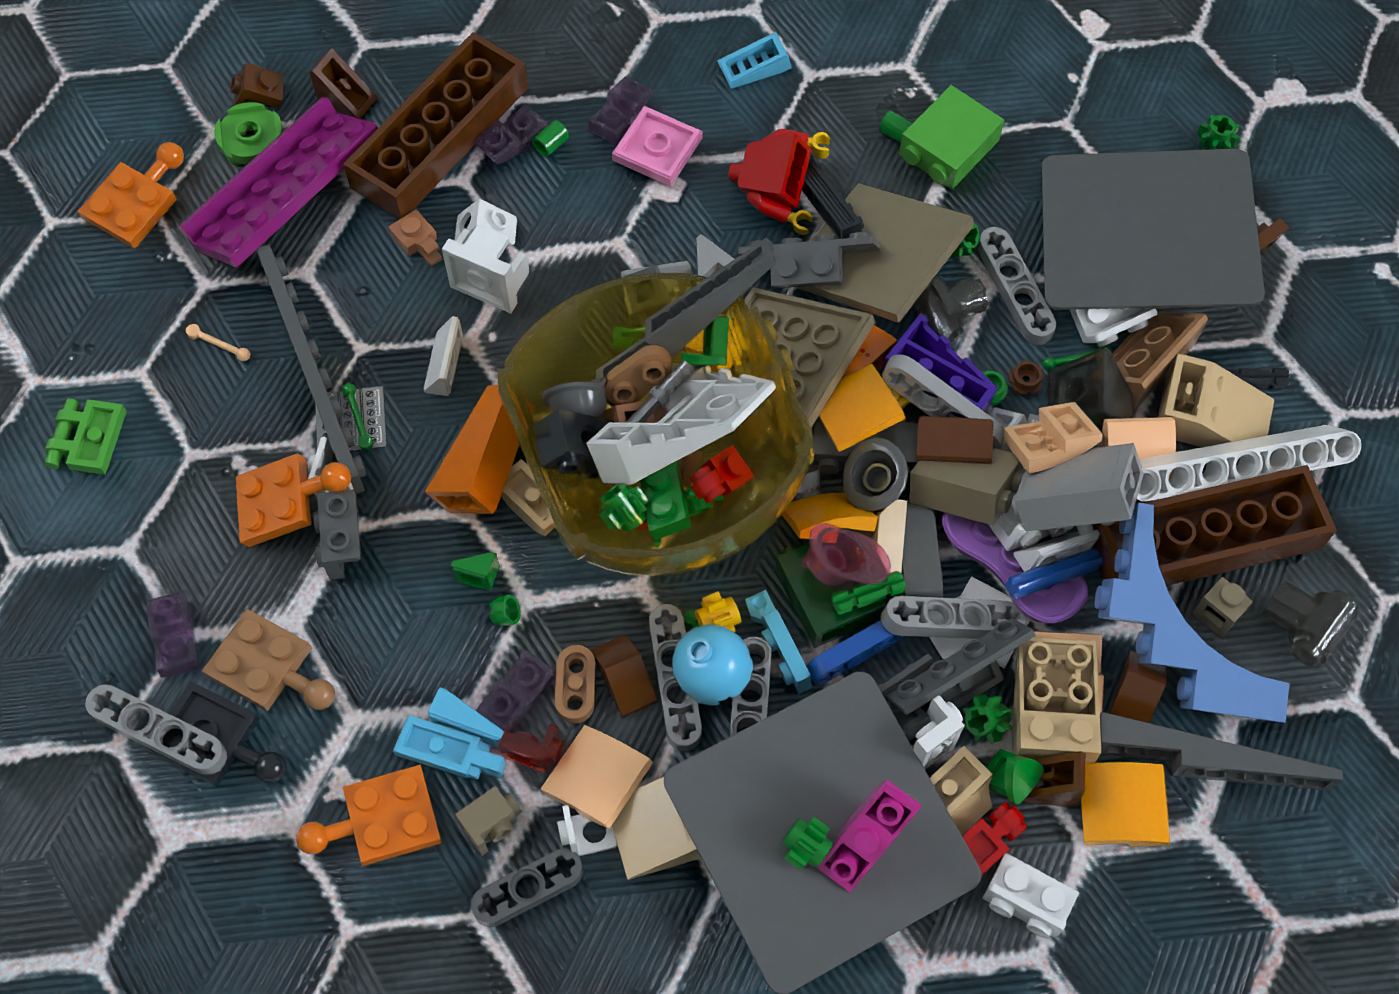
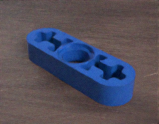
[806,613,904,686]

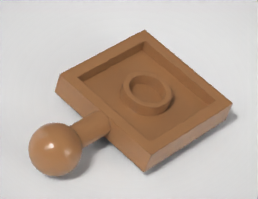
[202,609,335,712]

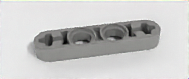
[977,227,1056,345]
[882,354,1004,449]
[881,596,1027,639]
[649,604,702,751]
[85,684,227,775]

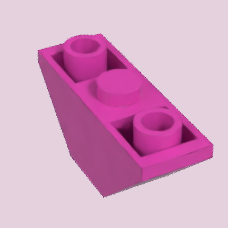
[817,779,922,893]

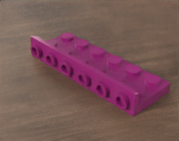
[180,97,378,268]

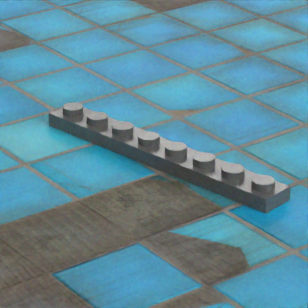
[257,244,367,494]

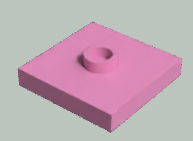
[612,106,703,187]

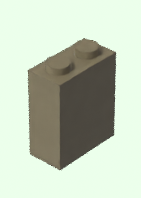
[910,448,1025,526]

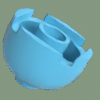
[672,624,753,706]

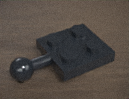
[146,681,287,787]

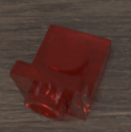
[499,723,564,773]

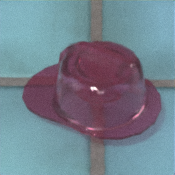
[802,523,891,586]

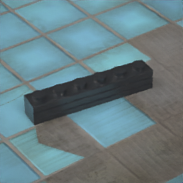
[802,154,864,239]

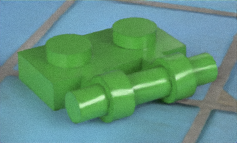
[44,399,127,475]

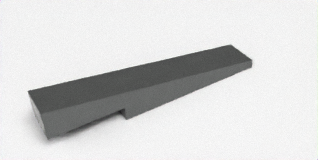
[596,238,776,407]
[1100,712,1343,791]

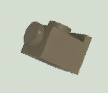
[1192,577,1253,638]
[455,786,522,856]

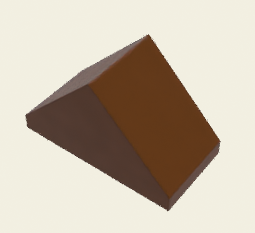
[309,48,378,119]
[590,635,657,718]
[1109,650,1167,723]
[1022,751,1086,808]

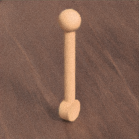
[186,324,250,361]

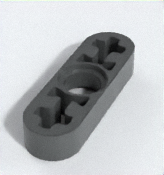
[471,848,583,927]

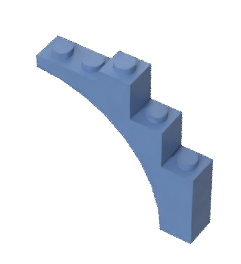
[1095,503,1290,723]

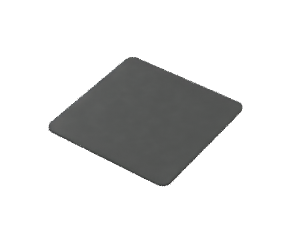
[1042,149,1265,310]
[663,672,981,994]

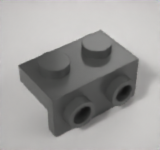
[313,489,361,580]

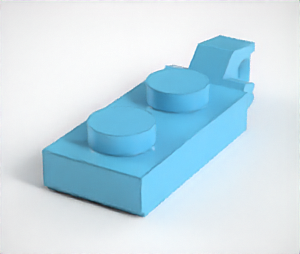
[745,590,812,694]
[393,715,507,780]

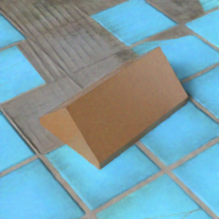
[1089,311,1208,413]

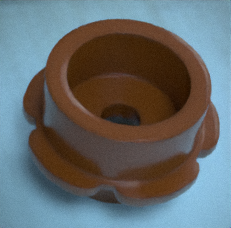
[1008,361,1044,395]

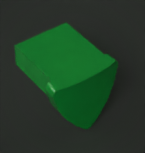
[681,314,729,366]
[986,749,1044,805]

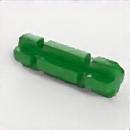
[831,571,906,615]

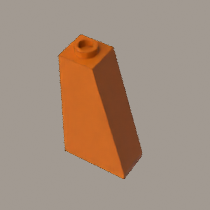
[425,384,533,514]

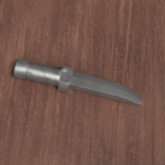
[626,359,694,423]

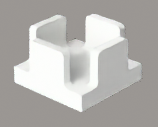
[442,224,529,313]

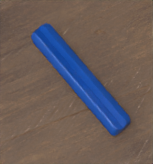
[1005,549,1103,598]

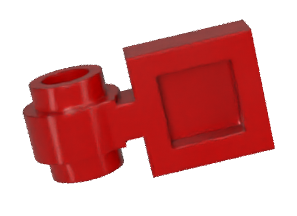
[689,445,754,504]
[962,801,1027,875]

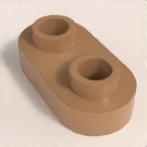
[605,345,672,405]
[555,645,596,724]

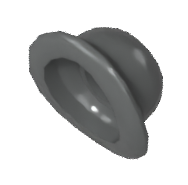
[842,438,908,511]

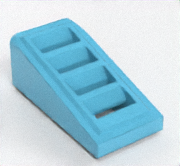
[717,32,792,89]
[428,687,507,752]

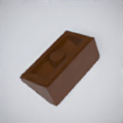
[916,416,994,463]

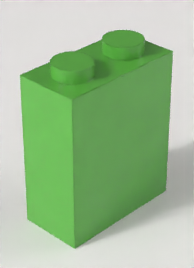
[899,85,1005,190]

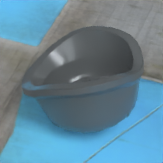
[542,377,607,417]

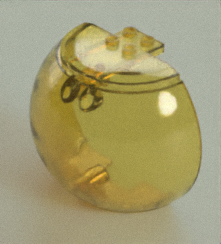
[497,273,814,576]

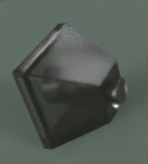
[1048,347,1133,432]

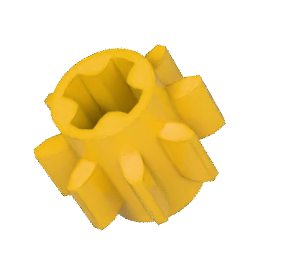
[695,591,741,632]

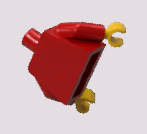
[728,129,830,235]

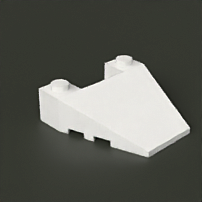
[586,363,776,486]

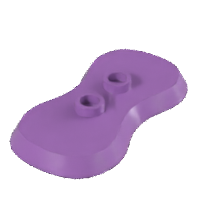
[942,512,1088,624]

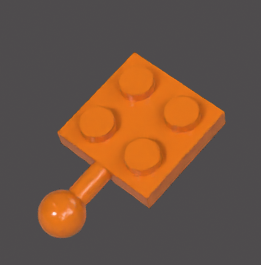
[77,142,184,249]
[236,453,351,547]
[296,765,441,866]

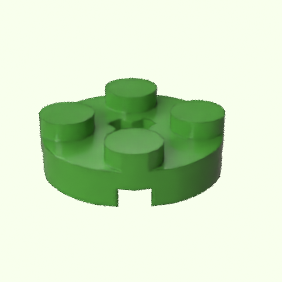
[214,102,284,166]

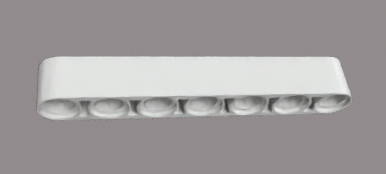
[1137,425,1361,501]

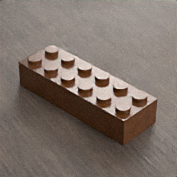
[343,32,528,219]
[1092,465,1337,586]

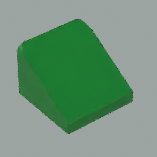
[451,552,499,591]

